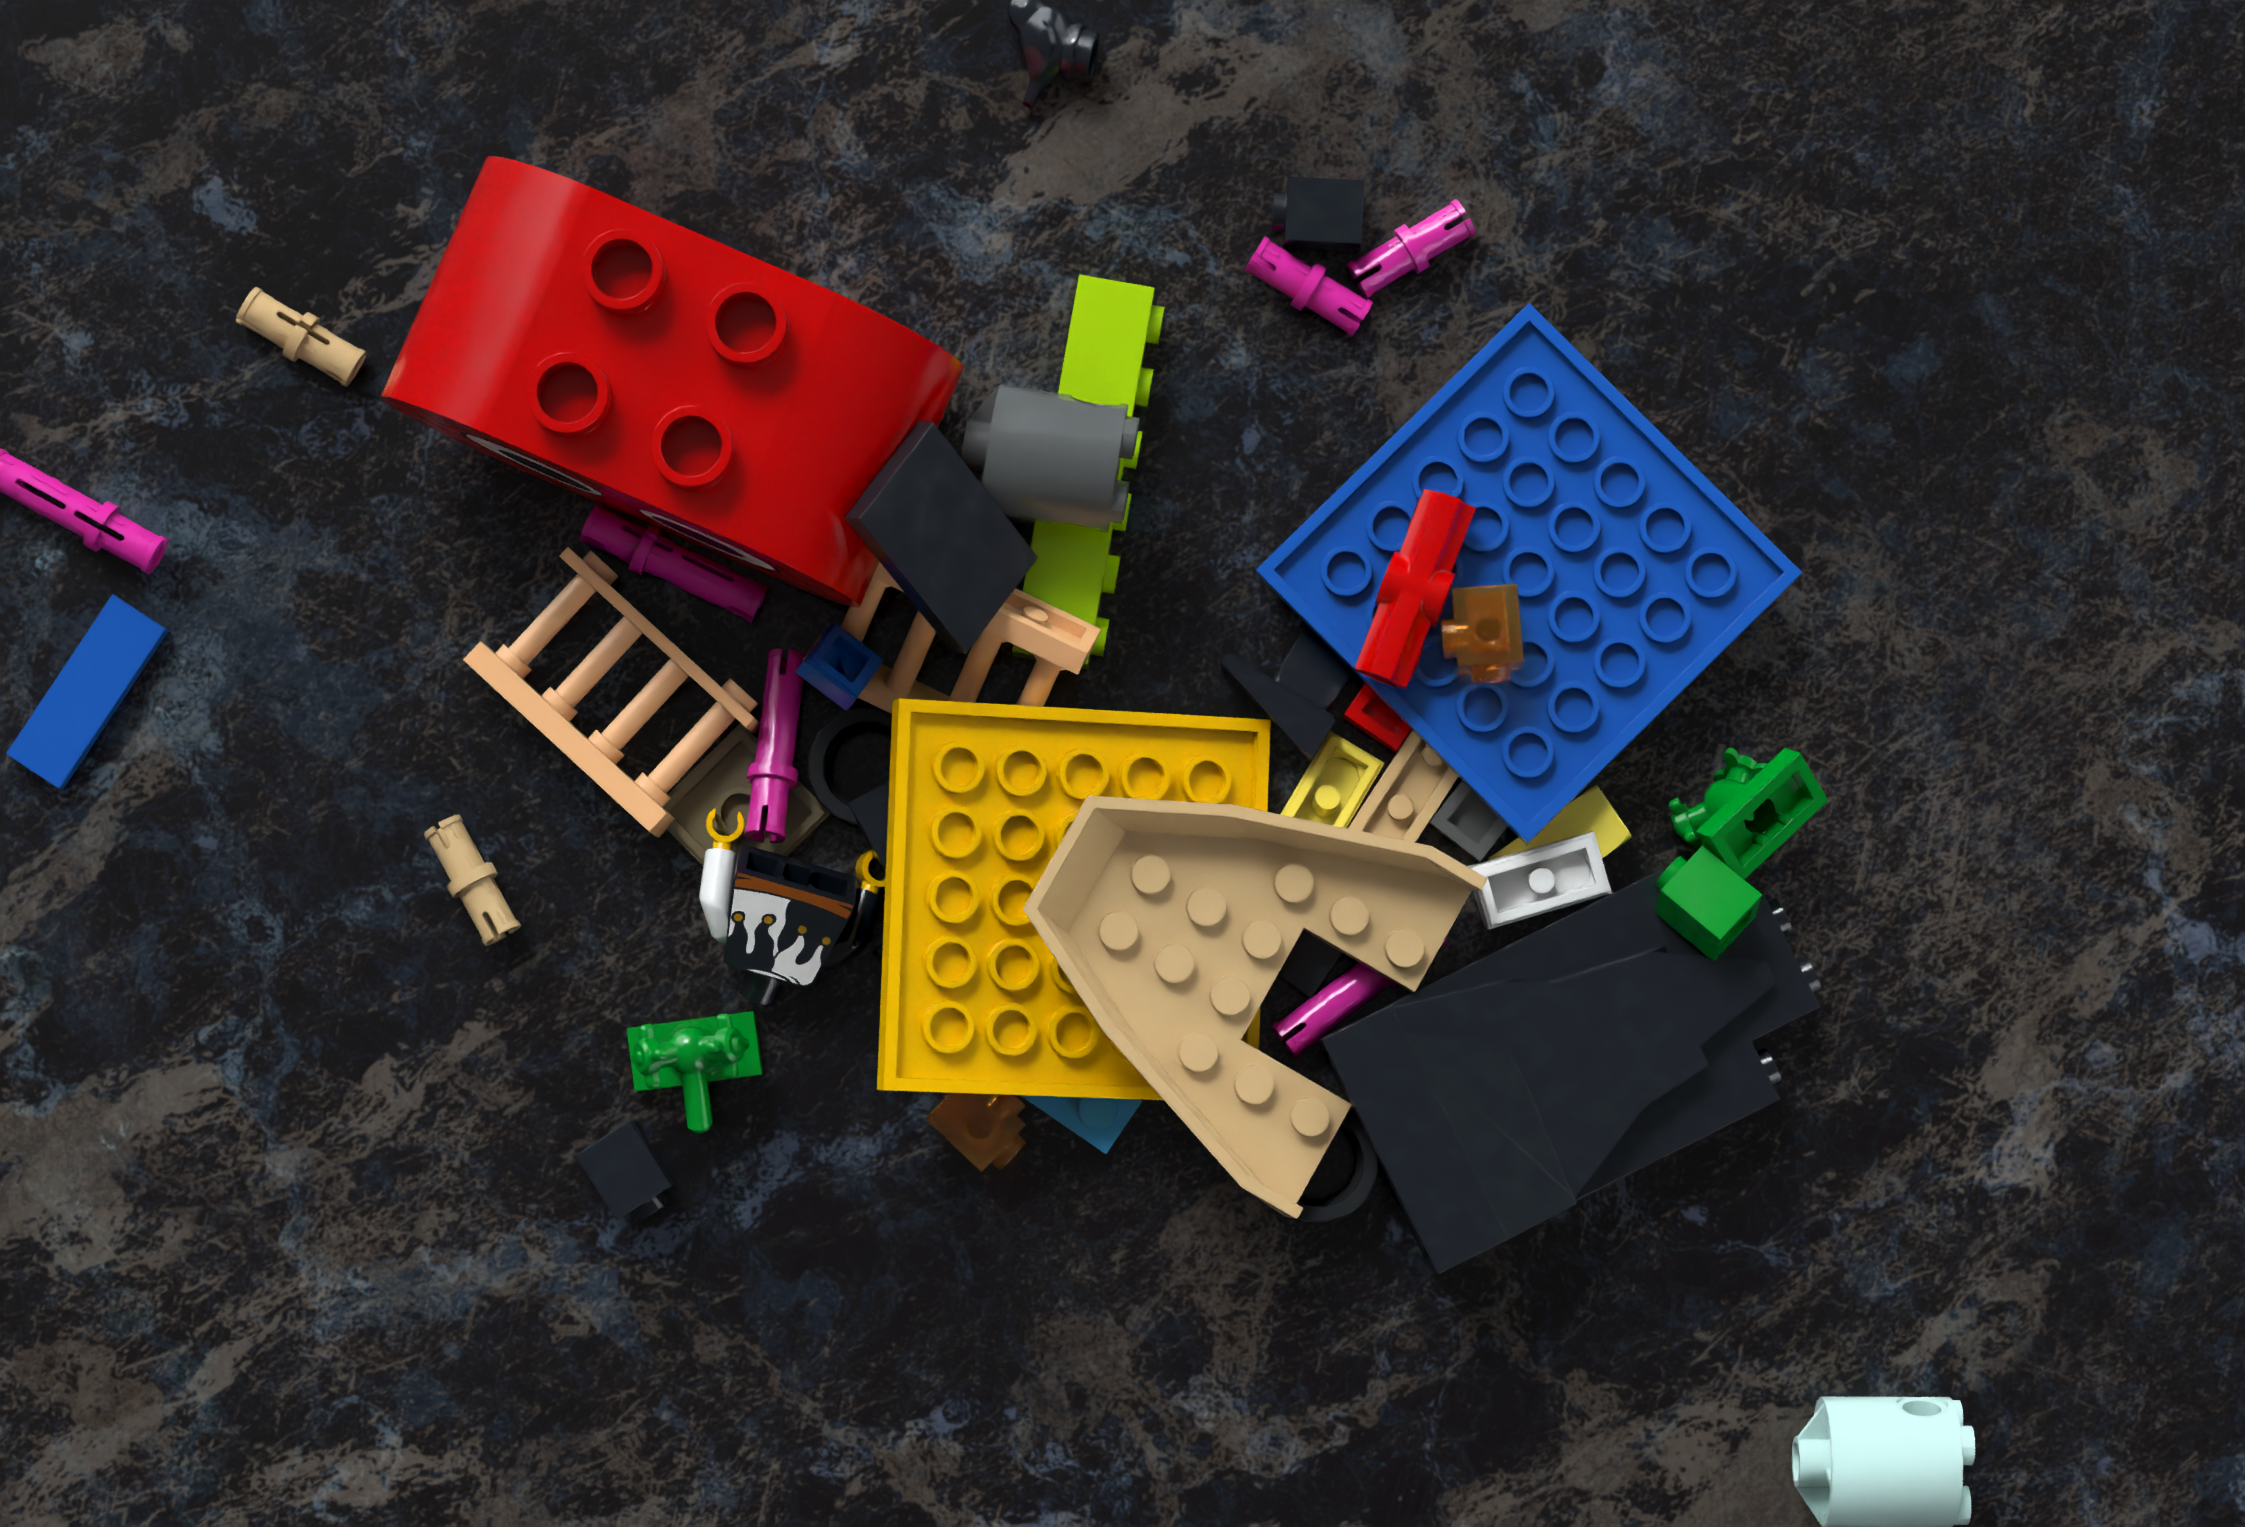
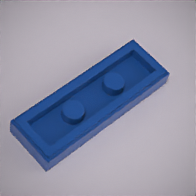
[6,594,169,790]

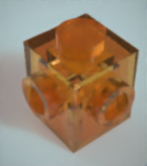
[1441,583,1524,683]
[925,1093,1027,1172]

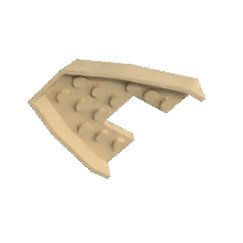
[1023,796,1487,1219]

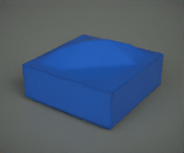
[795,621,884,711]

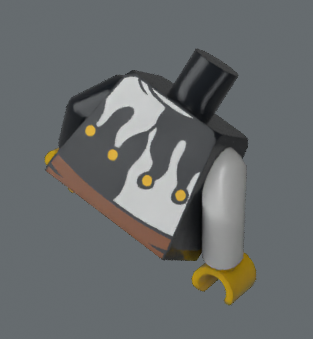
[699,808,885,1005]

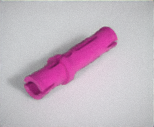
[0,448,168,574]
[579,504,769,624]
[744,649,806,843]
[1271,938,1448,1059]

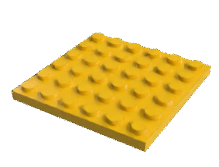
[877,698,1271,1100]

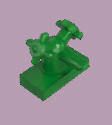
[1669,747,1829,879]
[627,1011,763,1133]

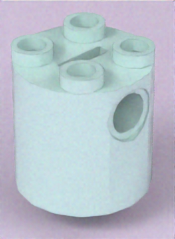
[1792,1397,1975,1527]

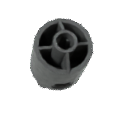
[961,384,1140,533]

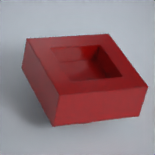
[1343,683,1412,753]

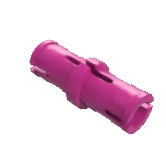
[1346,199,1476,299]
[1244,236,1373,337]

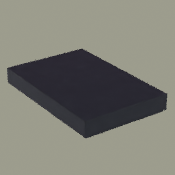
[845,421,1038,653]

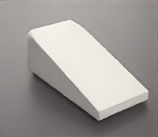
[1467,831,1612,929]

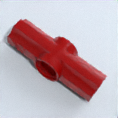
[1354,489,1476,690]

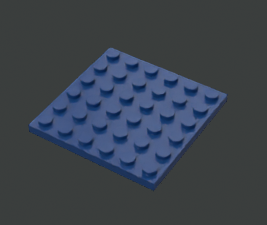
[1256,303,1802,845]

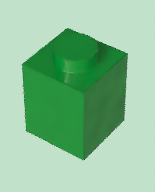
[1655,845,1762,962]

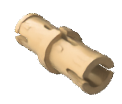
[236,287,367,387]
[424,814,521,946]

